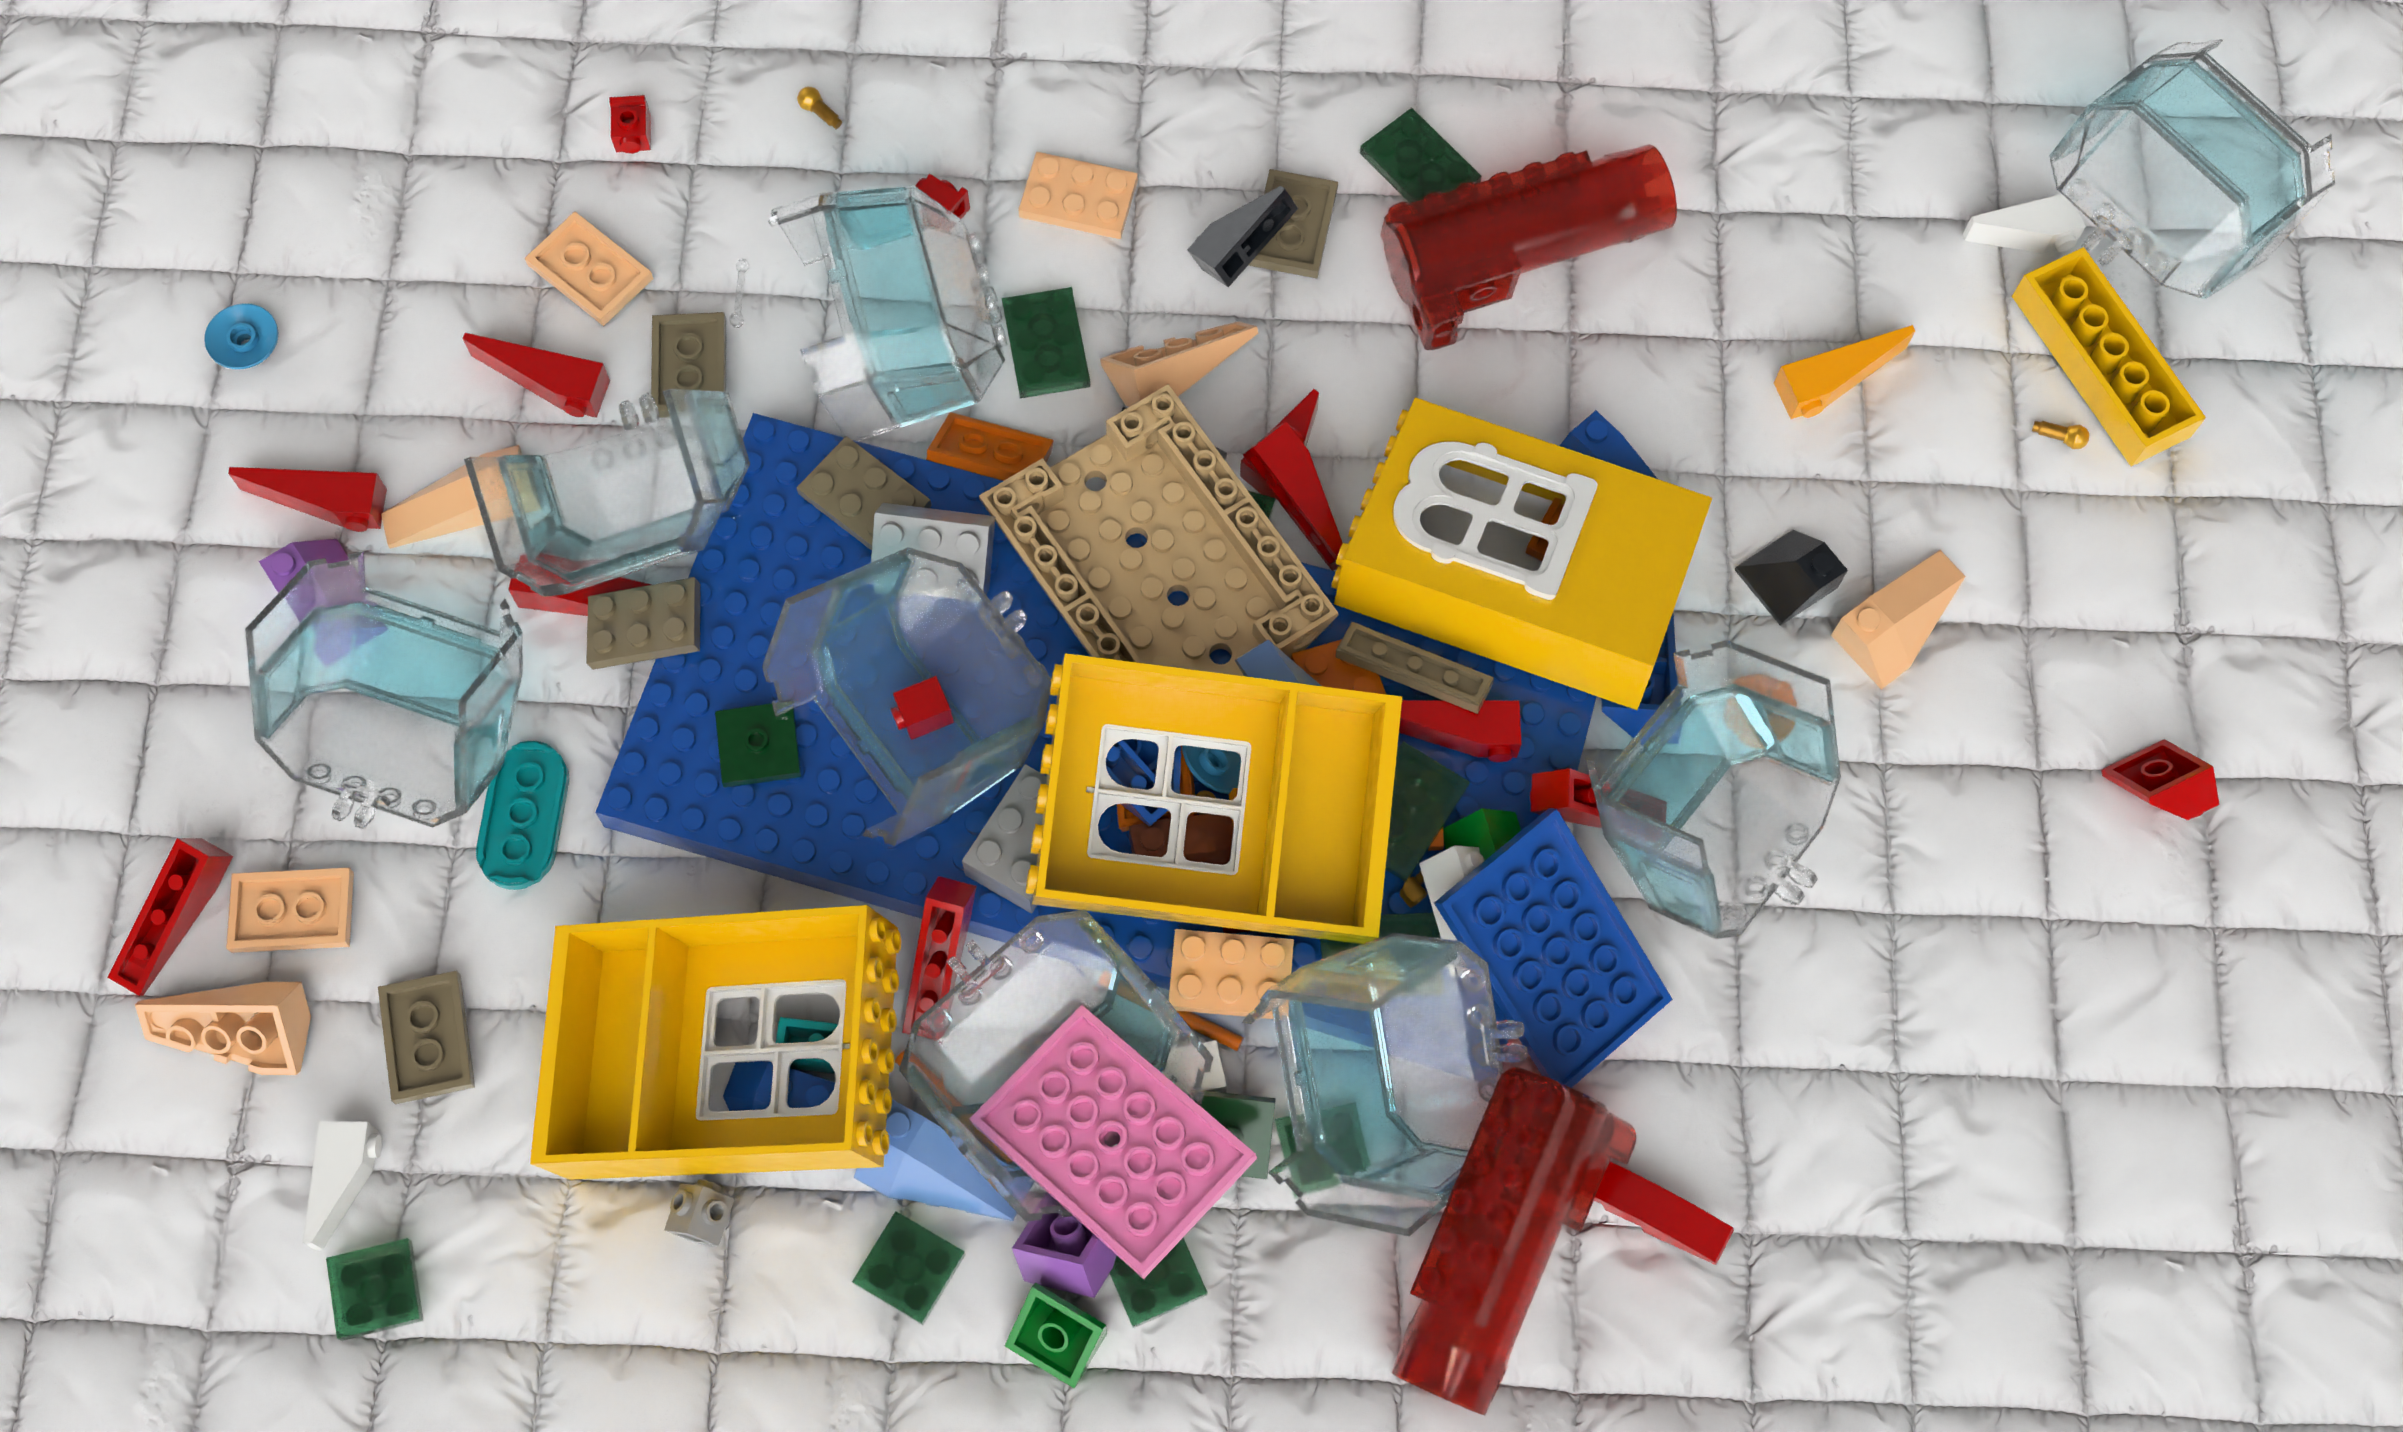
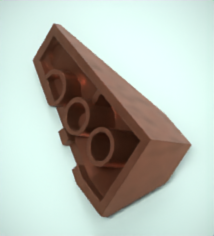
[1129,814,1233,865]

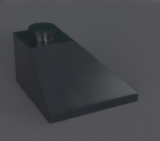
[1735,530,1848,626]

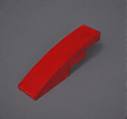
[1564,1148,1734,1265]

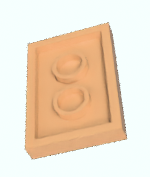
[1018,152,1138,239]
[525,212,654,326]
[226,868,354,953]
[1168,929,1294,1020]

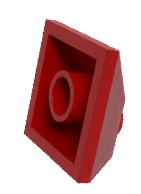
[2101,739,2220,820]

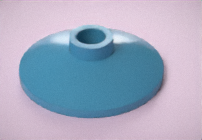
[204,304,279,369]
[1182,745,1241,794]

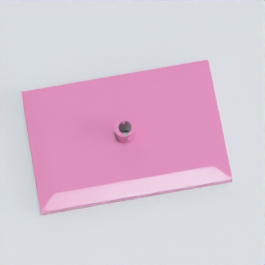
[969,1005,1257,1279]

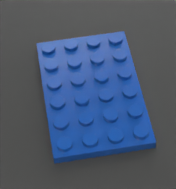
[1434,808,1673,1096]

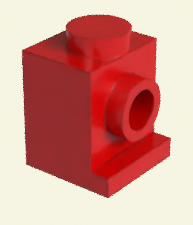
[609,95,651,154]
[913,174,970,233]

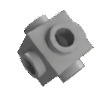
[664,1179,734,1246]

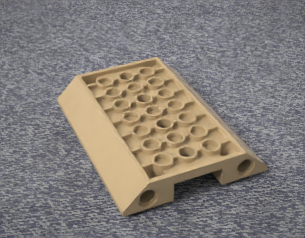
[979,384,1338,676]

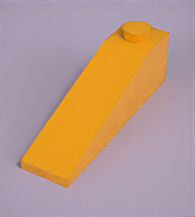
[1774,325,1915,419]

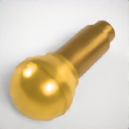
[797,87,842,129]
[2032,421,2089,450]

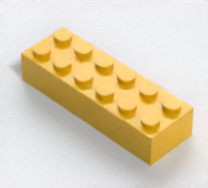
[2012,247,2206,466]

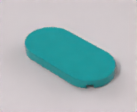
[476,741,569,890]

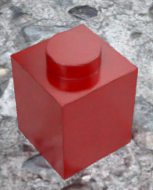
[890,676,954,740]

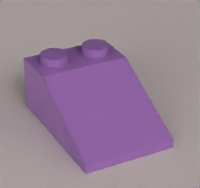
[1012,1193,1117,1298]

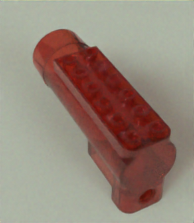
[1380,144,1677,350]
[1391,1067,1636,1416]

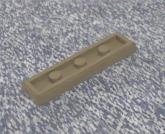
[1336,622,1494,714]

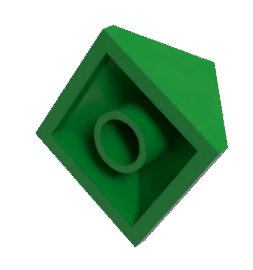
[1443,808,1521,860]
[1004,1283,1107,1388]

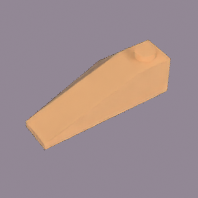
[1100,321,1258,407]
[381,445,535,549]
[1831,550,1966,690]
[135,982,311,1075]

